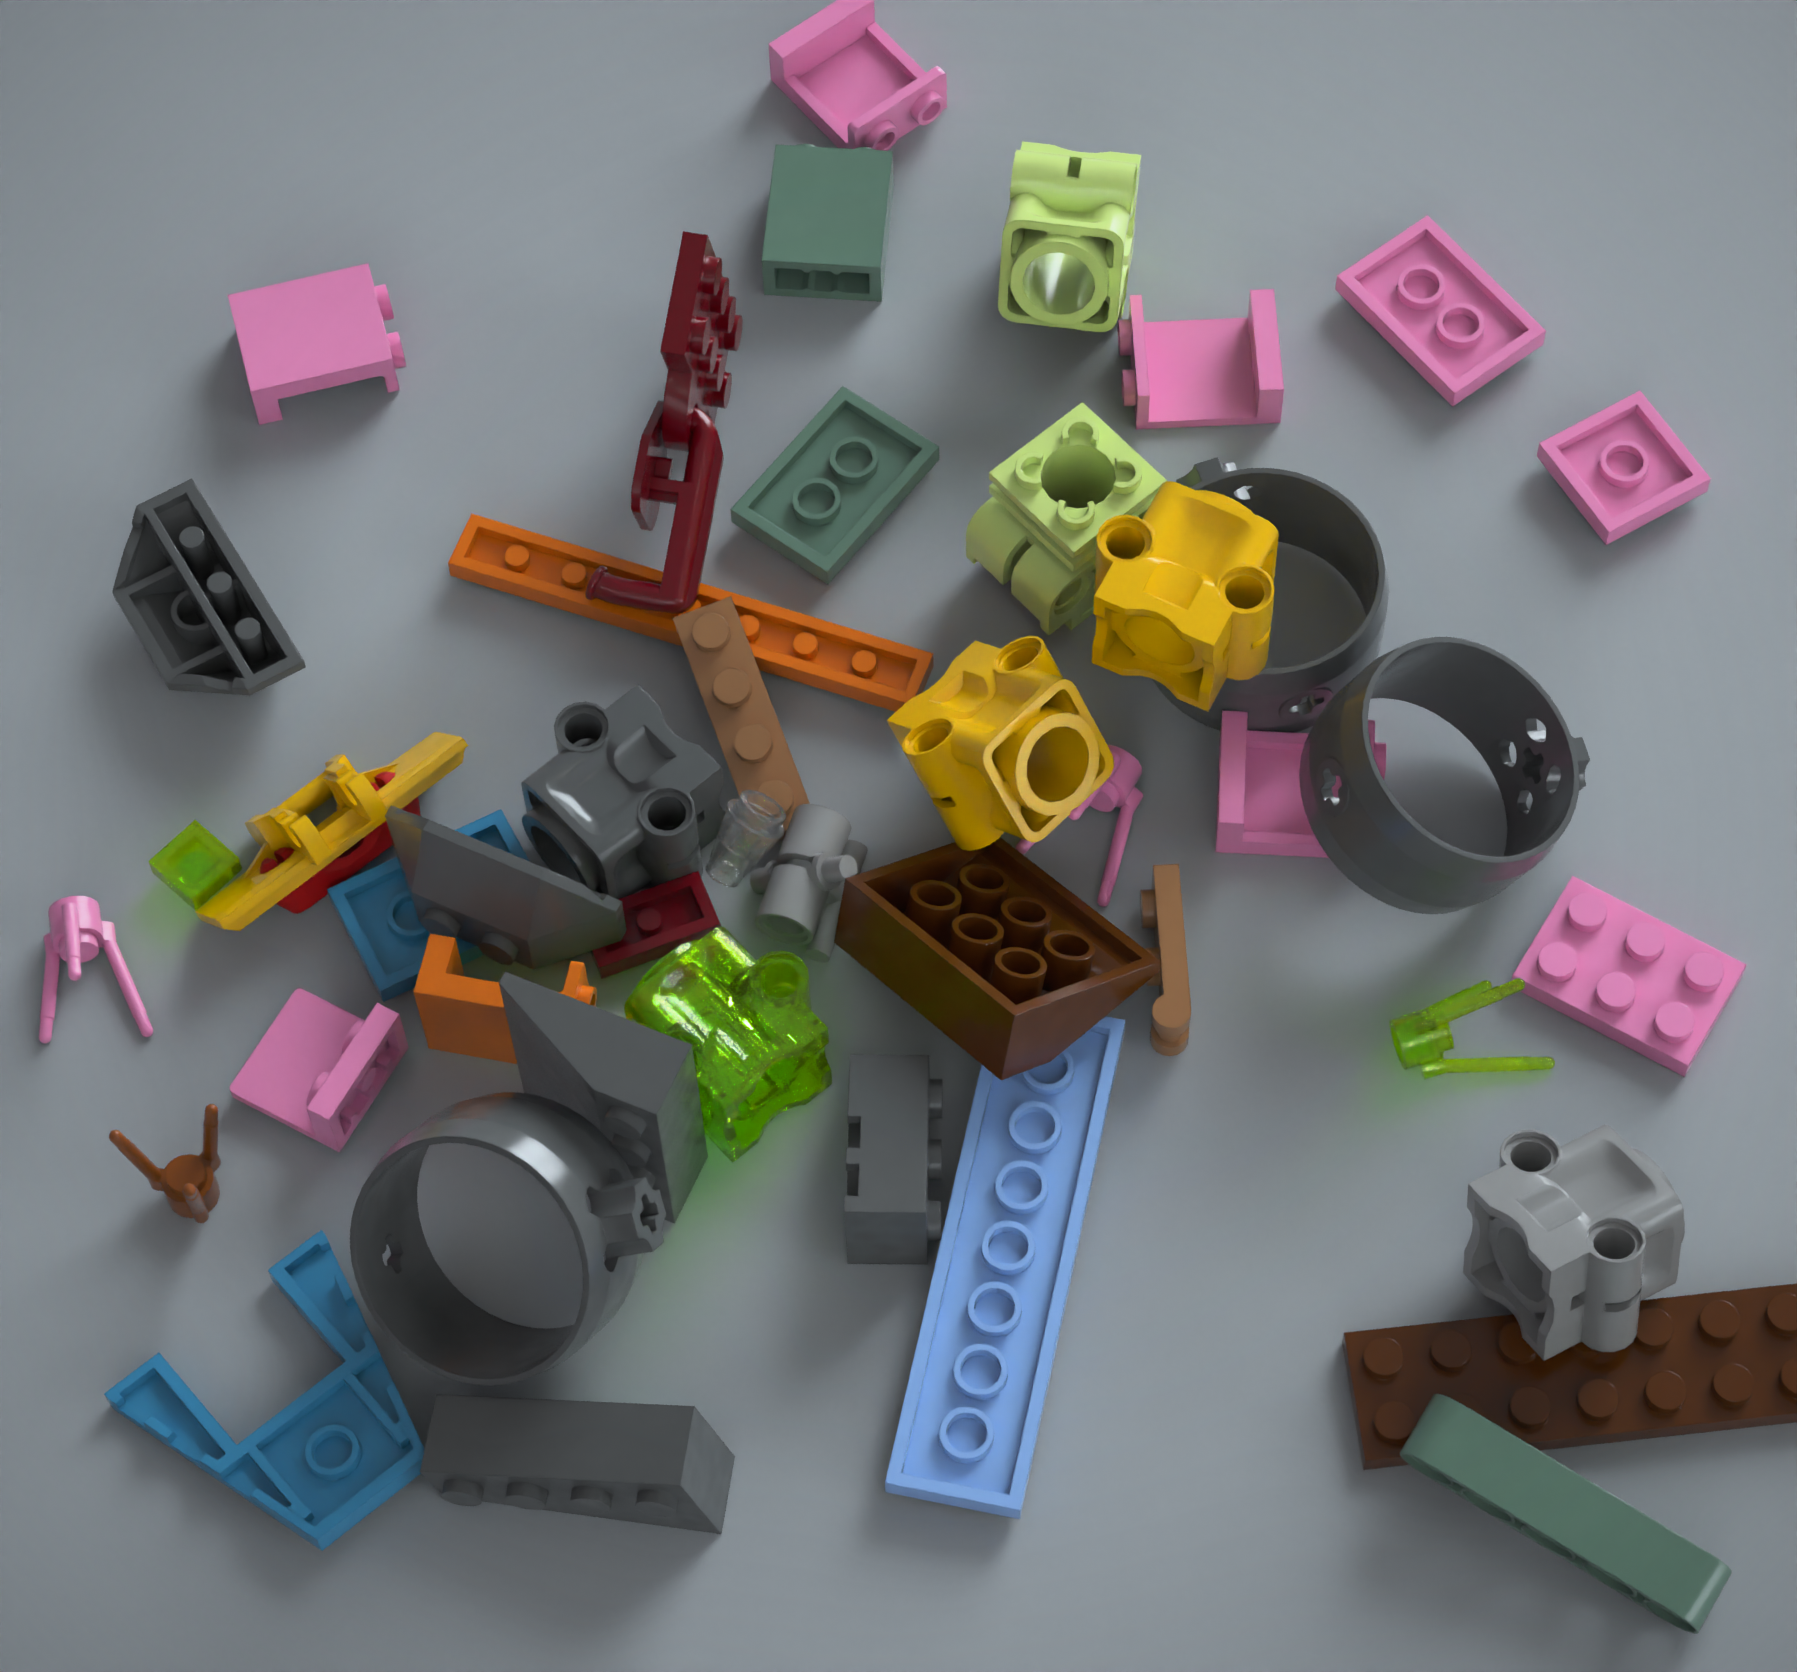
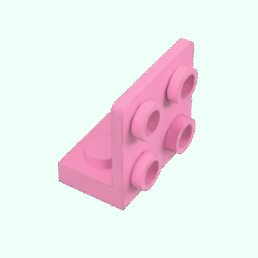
[229,988,409,1152]

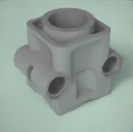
[1463,1124,1685,1361]

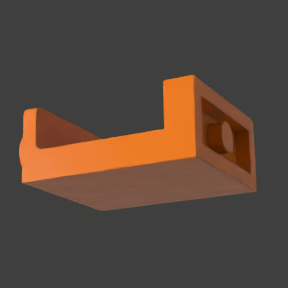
[414,934,597,1064]

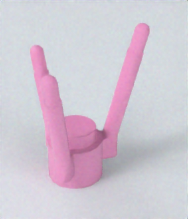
[1016,745,1143,907]
[39,896,153,1044]

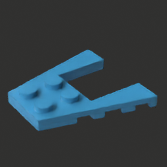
[104,1230,425,1551]

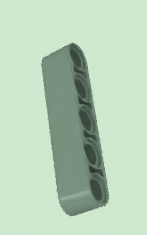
[1400,1394,1732,1634]

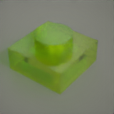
[148,820,242,911]

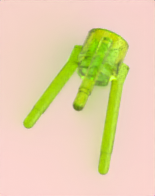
[1389,978,1555,1080]

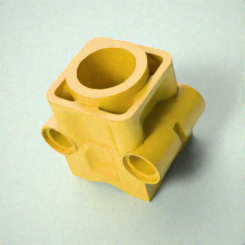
[1092,481,1279,712]
[886,636,1114,851]

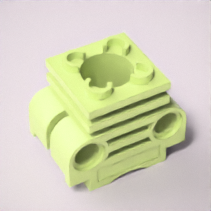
[966,402,1167,636]

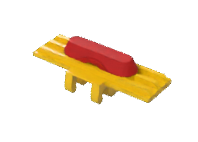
[195,731,468,931]

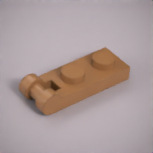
[1140,864,1191,1056]

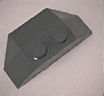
[112,478,306,696]
[385,805,627,970]

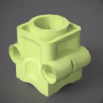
[998,141,1141,332]

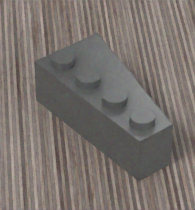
[420,1394,735,1534]

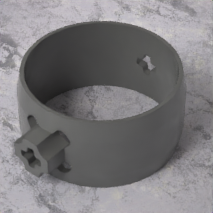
[1153,457,1389,733]
[1299,637,1590,914]
[350,1092,667,1386]

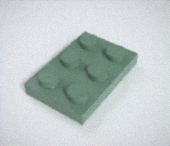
[730,386,939,584]

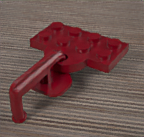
[585,231,743,614]

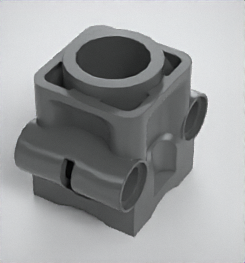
[521,685,729,899]

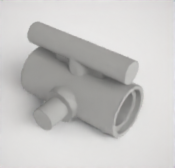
[750,804,868,962]

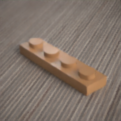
[673,596,810,848]

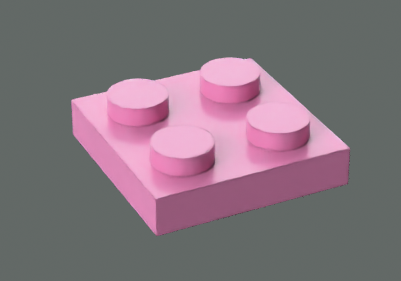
[1537,391,1711,545]

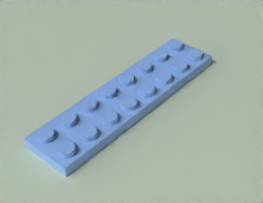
[885,1016,1125,1519]

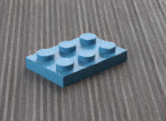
[327,809,529,1002]

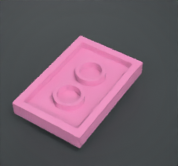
[1335,215,1546,407]
[1510,876,1747,1077]

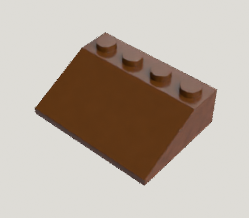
[834,837,1161,1080]

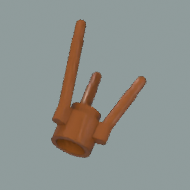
[109,1104,221,1223]

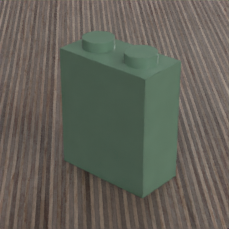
[761,144,894,302]

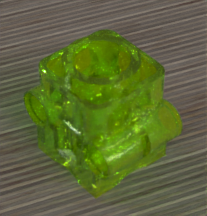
[624,926,832,1163]

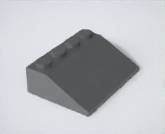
[499,972,708,1224]

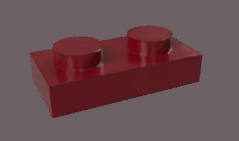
[590,871,722,979]

